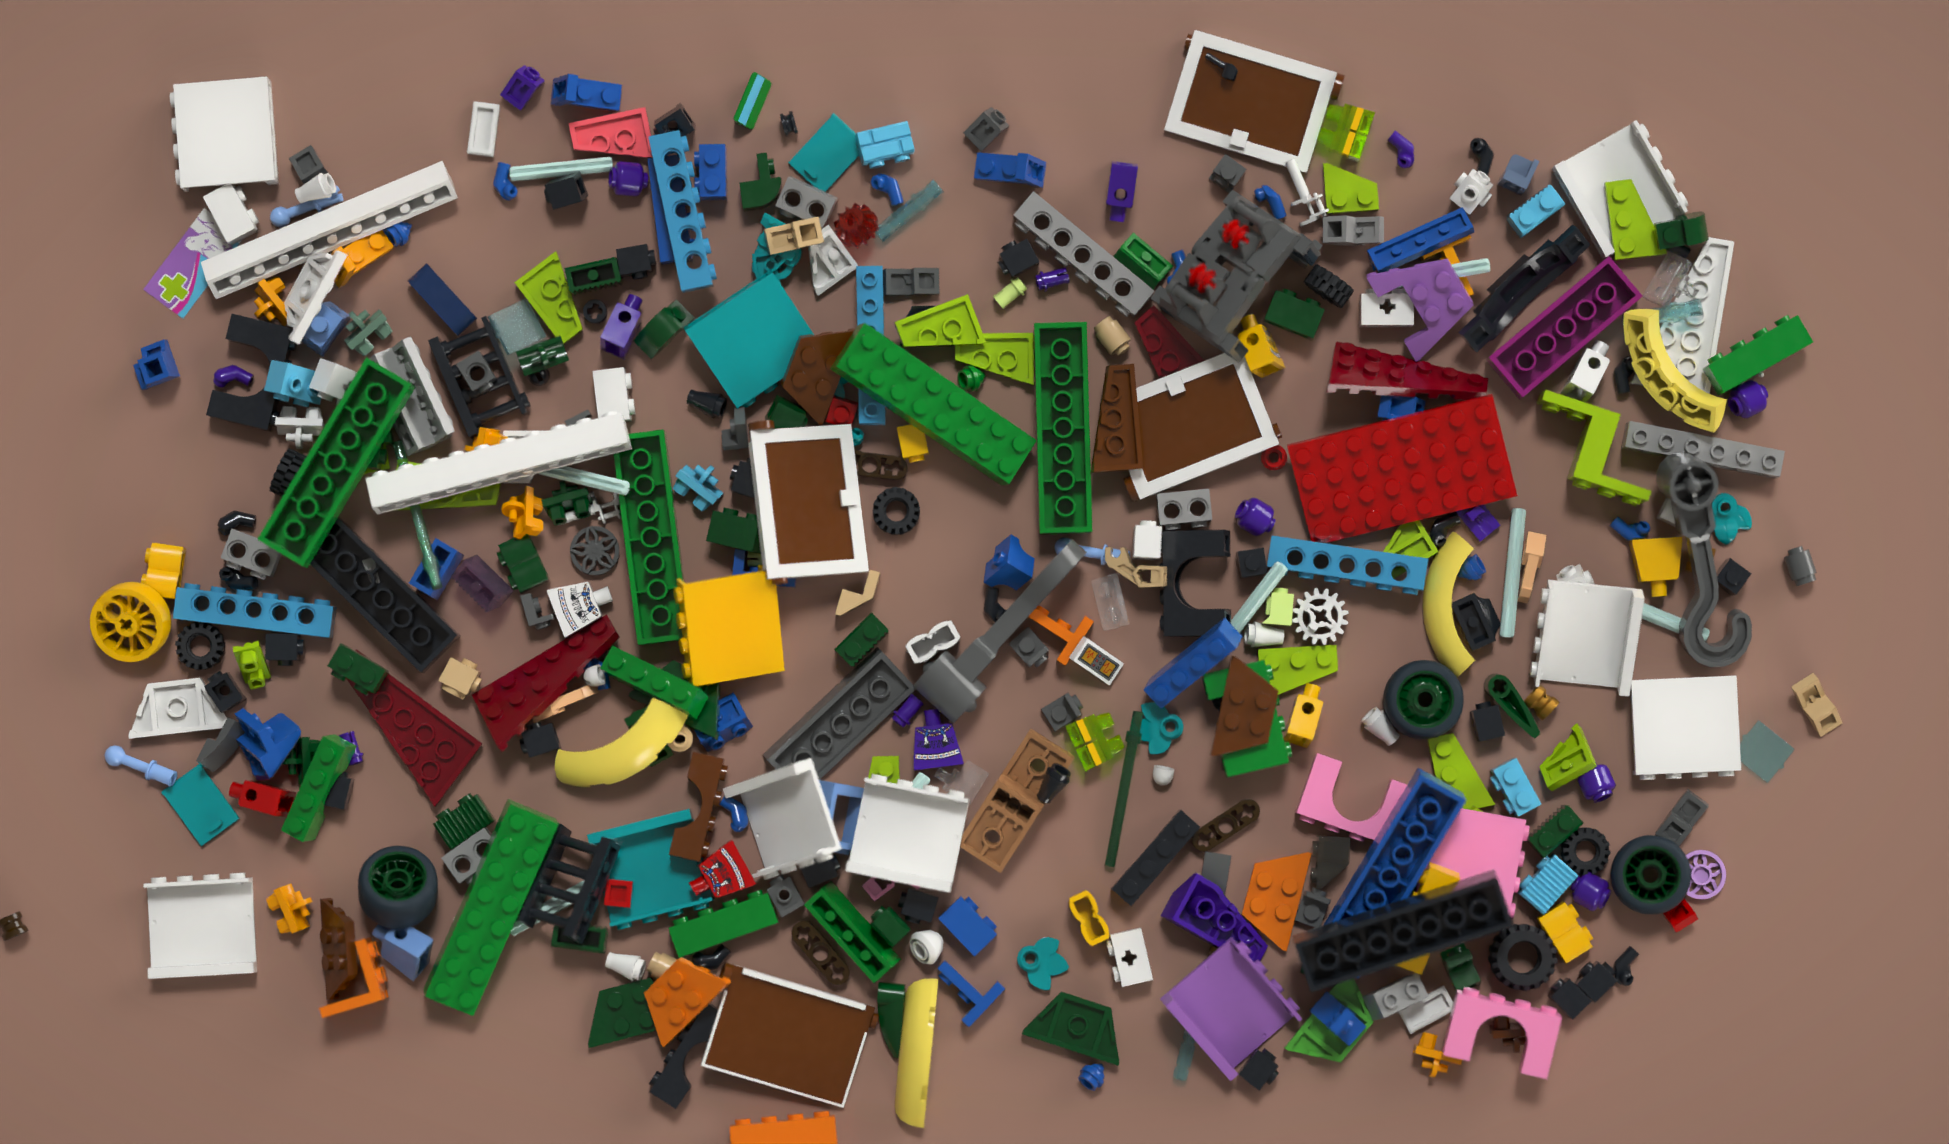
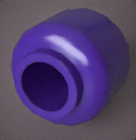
[609,161,648,196]
[1727,380,1768,418]
[1235,497,1276,536]
[1577,762,1616,803]
[1570,872,1611,911]

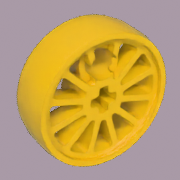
[90,582,171,662]

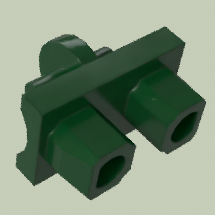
[515,335,569,376]
[542,480,593,526]
[283,737,320,785]

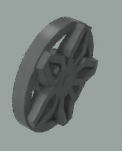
[570,526,620,575]

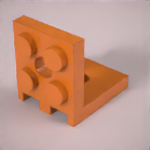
[319,937,389,1018]

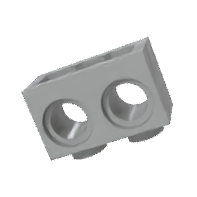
[775,176,838,228]
[1156,489,1212,531]
[221,529,282,580]
[441,827,492,885]
[1362,973,1428,1020]

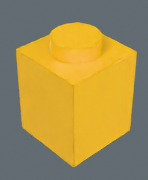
[897,424,929,463]

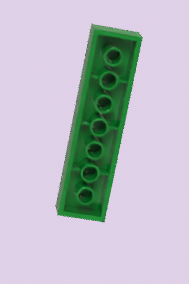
[1034,322,1092,535]
[830,323,1037,486]
[257,357,416,568]
[614,429,685,646]
[423,799,558,1016]

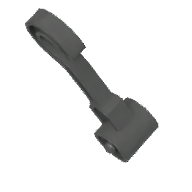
[1656,452,1752,667]
[913,539,1087,724]

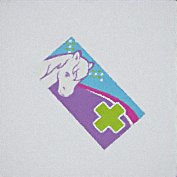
[143,208,242,318]

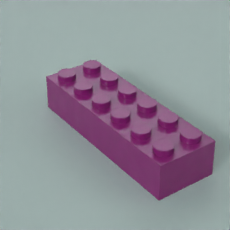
[1486,256,1643,400]

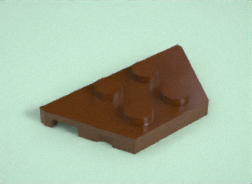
[781,328,855,425]
[1210,656,1279,756]
[320,898,358,1000]

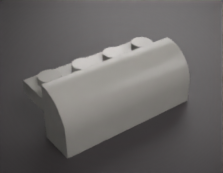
[369,337,455,456]

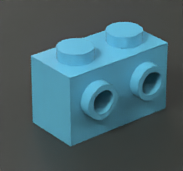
[264,360,321,407]
[1490,758,1541,817]

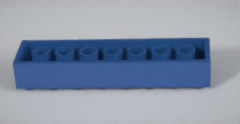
[1324,768,1466,979]

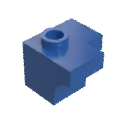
[133,339,180,390]
[1377,395,1426,421]
[984,534,1035,591]

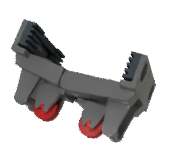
[1151,190,1321,363]

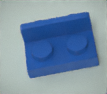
[695,692,753,752]

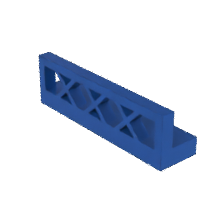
[1367,207,1474,273]

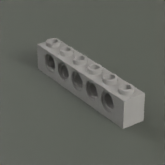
[1013,191,1154,317]
[1621,421,1785,479]

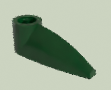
[1484,674,1541,739]
[877,982,906,1059]

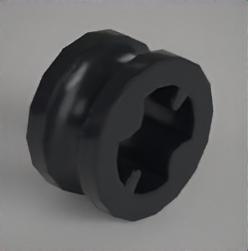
[780,111,798,137]
[583,299,607,324]

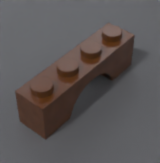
[669,752,728,863]

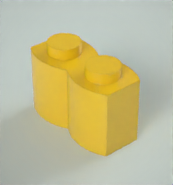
[141,542,186,600]
[1069,890,1109,946]
[1536,901,1593,964]

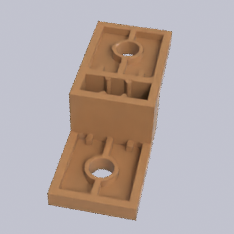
[960,729,1075,873]

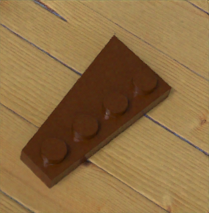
[1090,364,1143,473]

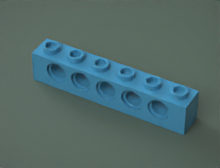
[648,130,717,293]
[856,266,886,426]
[1267,536,1428,595]
[173,583,337,638]

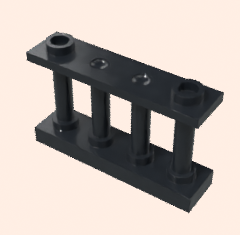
[428,316,531,438]
[518,823,621,944]

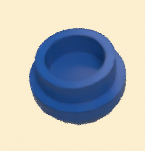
[384,222,411,247]
[1458,554,1486,580]
[1078,1064,1105,1091]

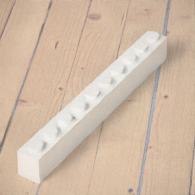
[201,161,458,299]
[366,411,632,515]

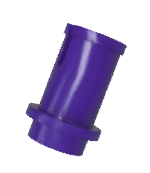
[1035,267,1070,292]
[892,694,924,728]
[339,731,364,766]

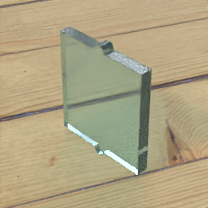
[488,298,546,355]
[1740,720,1795,783]

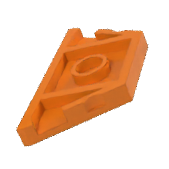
[1241,852,1312,951]
[644,957,731,1047]

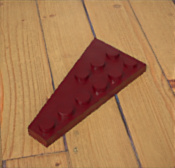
[1134,305,1205,379]
[1327,341,1489,400]
[472,614,620,752]
[346,649,483,807]

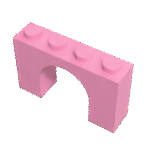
[1295,753,1407,842]
[1442,987,1562,1079]

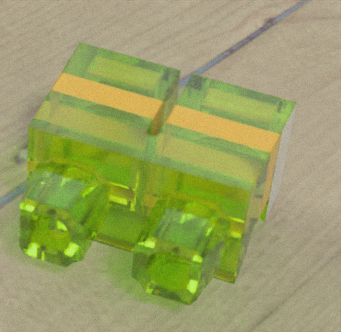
[1317,104,1375,162]
[1065,712,1125,771]

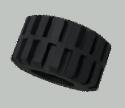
[1488,924,1557,991]

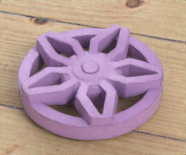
[1686,850,1726,899]

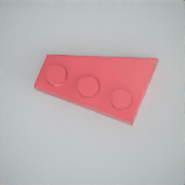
[568,107,653,158]

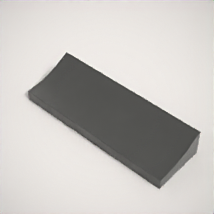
[763,647,915,780]

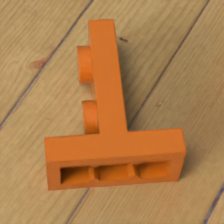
[1028,605,1094,666]

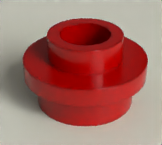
[1261,445,1287,471]

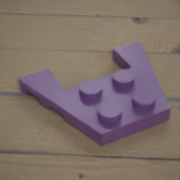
[1366,259,1473,362]

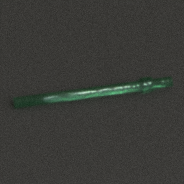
[393,440,443,590]
[1105,710,1143,867]

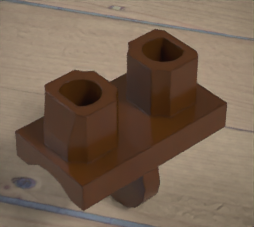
[1489,1015,1526,1053]

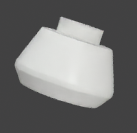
[910,930,944,965]

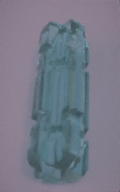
[1173,1030,1197,1081]

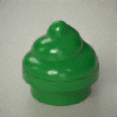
[957,365,986,392]

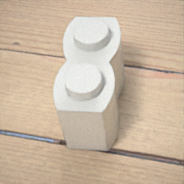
[906,621,961,664]

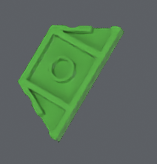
[1284,979,1374,1062]

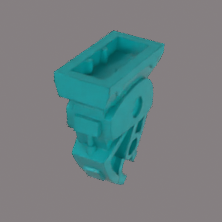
[752,213,802,284]

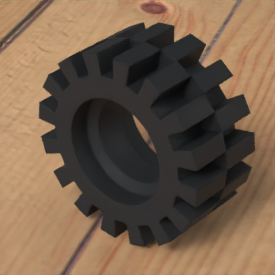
[1303,264,1354,308]
[269,448,307,497]
[873,487,920,535]
[175,622,226,670]
[1561,827,1611,875]

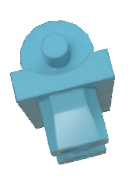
[673,464,723,511]

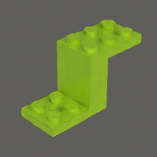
[1537,390,1651,506]

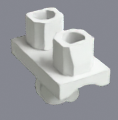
[275,406,325,449]

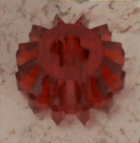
[833,203,879,249]

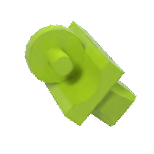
[233,641,271,689]

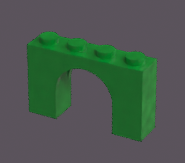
[1201,660,1292,778]

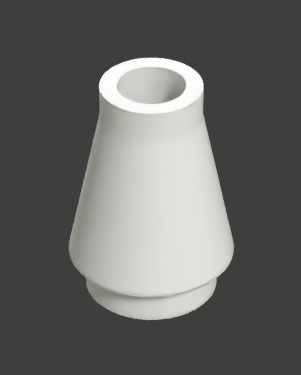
[295,173,336,203]
[1244,621,1284,647]
[1362,707,1400,746]
[605,952,646,981]

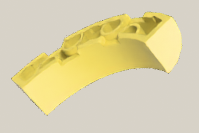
[1623,309,1727,432]
[1422,532,1475,677]
[555,698,688,787]
[895,979,938,1128]

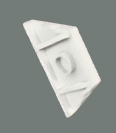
[284,250,347,344]
[129,678,227,739]

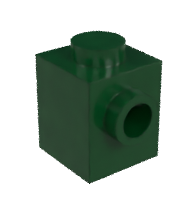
[765,395,808,429]

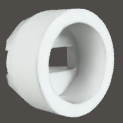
[584,664,605,687]
[1153,765,1175,786]

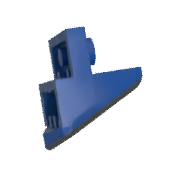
[235,708,301,781]

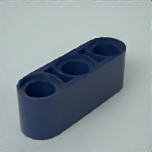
[407,263,477,336]

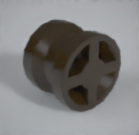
[0,911,29,941]

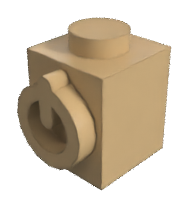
[438,657,482,700]

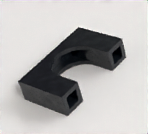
[206,314,298,432]
[1160,530,1231,637]

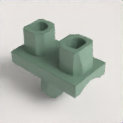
[344,309,393,356]

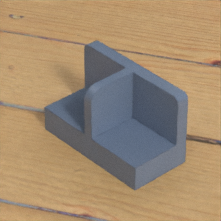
[1497,154,1539,195]

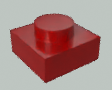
[826,395,859,427]
[604,879,633,908]
[1662,898,1698,933]

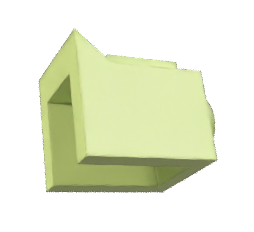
[1261,588,1294,626]

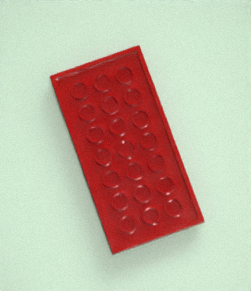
[1287,394,1517,543]

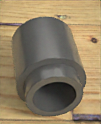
[1784,546,1817,586]

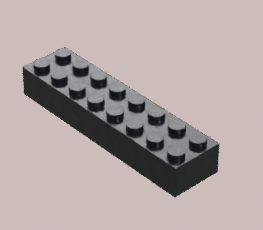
[310,516,461,673]
[1293,869,1514,992]

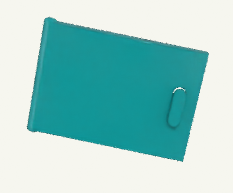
[788,113,859,192]
[161,764,240,846]

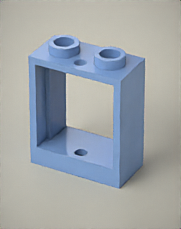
[819,780,864,855]

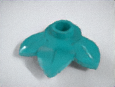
[1711,493,1752,545]
[1131,702,1184,754]
[1017,937,1069,990]

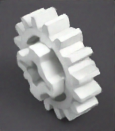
[1292,588,1349,645]

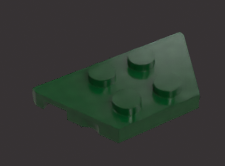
[628,660,721,740]
[588,978,656,1048]
[1022,991,1119,1066]

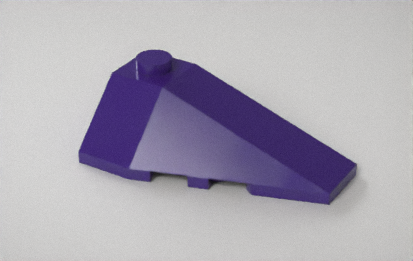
[1160,873,1268,962]

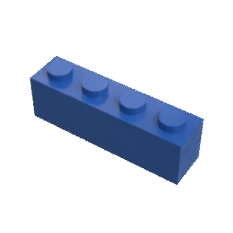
[647,155,695,265]
[1143,618,1243,709]

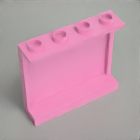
[1415,808,1529,919]

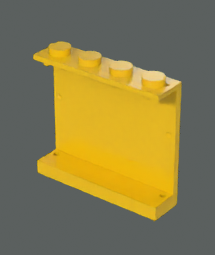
[674,565,785,686]

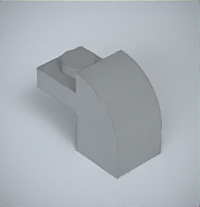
[1323,215,1384,246]

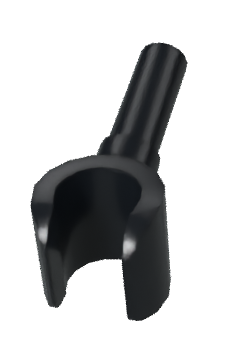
[1205,52,1238,81]

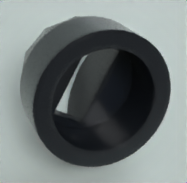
[528,369,550,386]

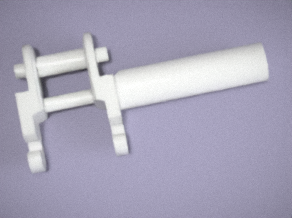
[1285,158,1329,227]
[561,492,621,525]

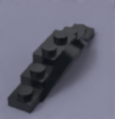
[1458,224,1590,353]

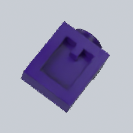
[500,65,545,111]

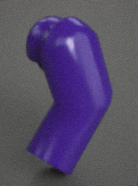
[1387,130,1415,169]
[213,365,254,388]

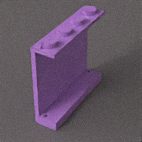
[1160,937,1302,1081]

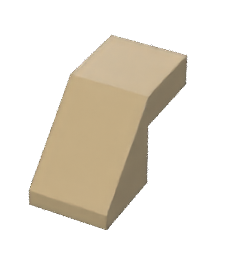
[764,217,824,255]
[835,570,881,616]
[1791,673,1842,737]

